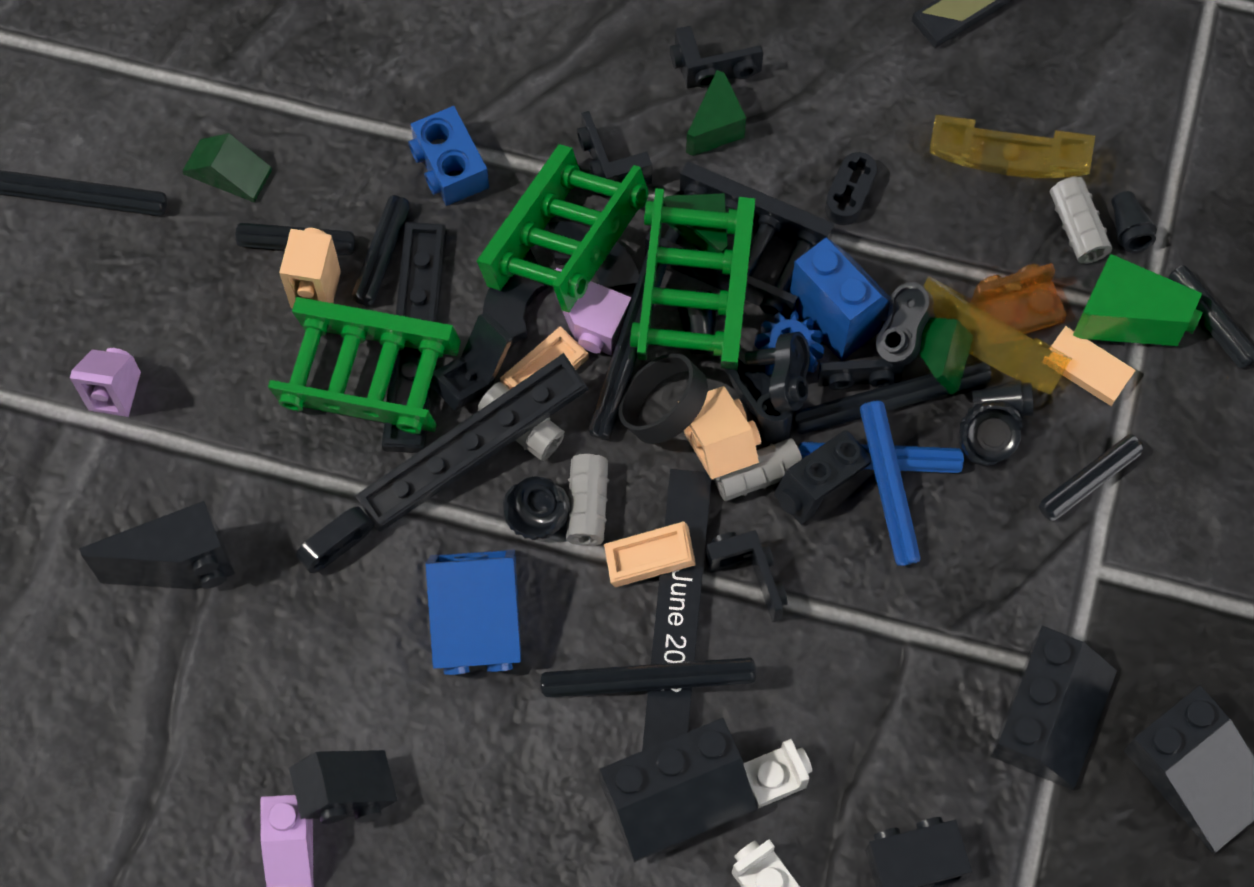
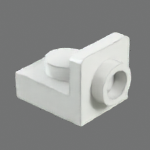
[743,739,812,808]
[732,839,800,887]

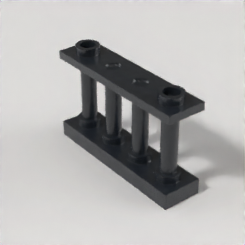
[645,161,834,319]

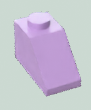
[554,268,632,356]
[70,348,141,417]
[261,795,314,887]

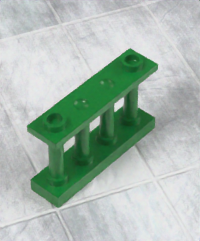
[477,144,649,313]
[630,188,756,370]
[268,297,461,434]

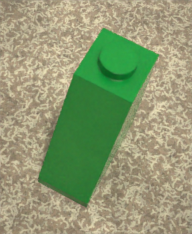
[1073,254,1203,346]

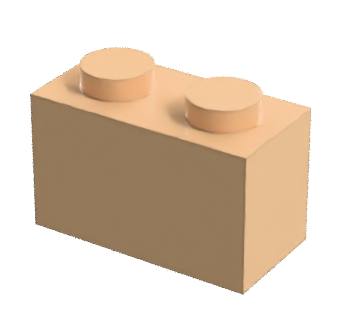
[279,228,341,309]
[678,386,761,480]

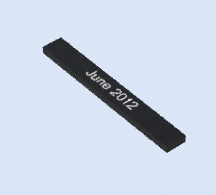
[642,469,711,751]

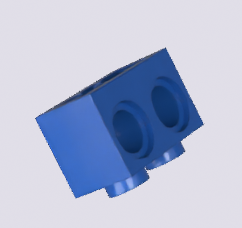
[408,106,489,206]

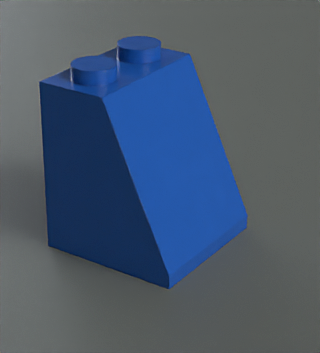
[790,237,890,362]
[425,549,521,675]

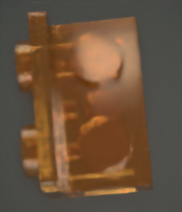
[971,263,1067,345]

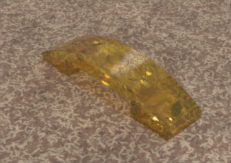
[929,115,1095,178]
[923,276,1072,395]

